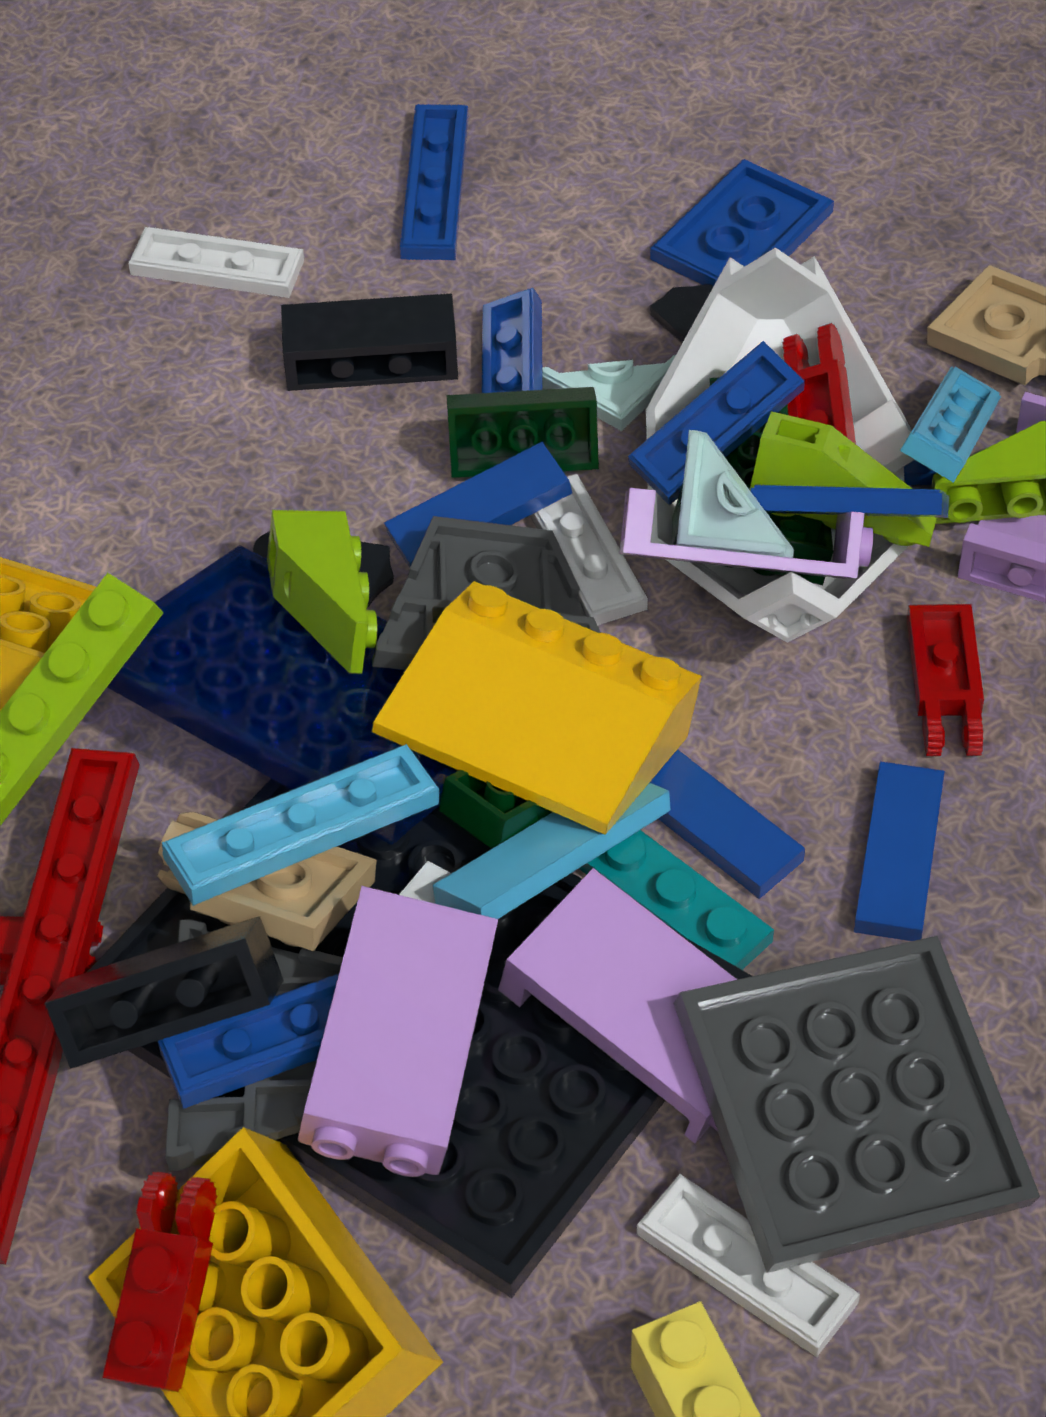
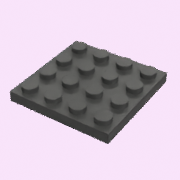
[673,936,1040,1273]

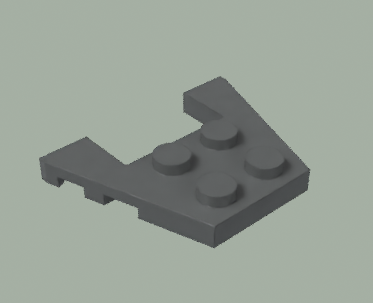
[372,516,601,670]
[165,920,343,1171]

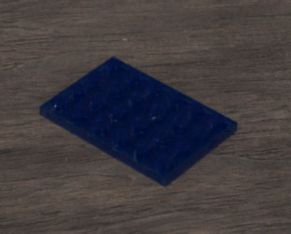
[107,545,459,845]

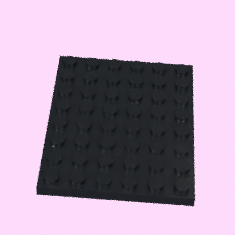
[87,729,752,1298]

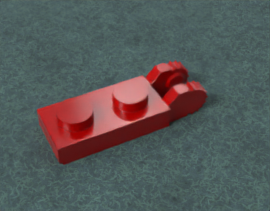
[782,323,856,444]
[907,604,984,756]
[102,1172,218,1392]

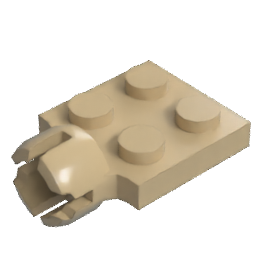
[927,265,1046,386]
[157,812,376,951]

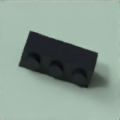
[281,293,458,391]
[45,916,284,1069]

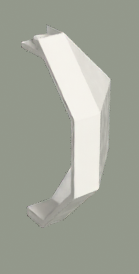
[646,247,908,643]

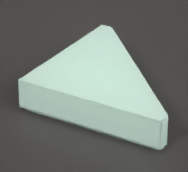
[542,355,676,431]
[676,430,794,558]

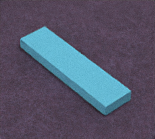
[900,366,1001,483]
[162,744,439,906]
[433,783,671,919]

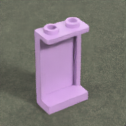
[498,868,737,1143]
[298,886,498,1177]

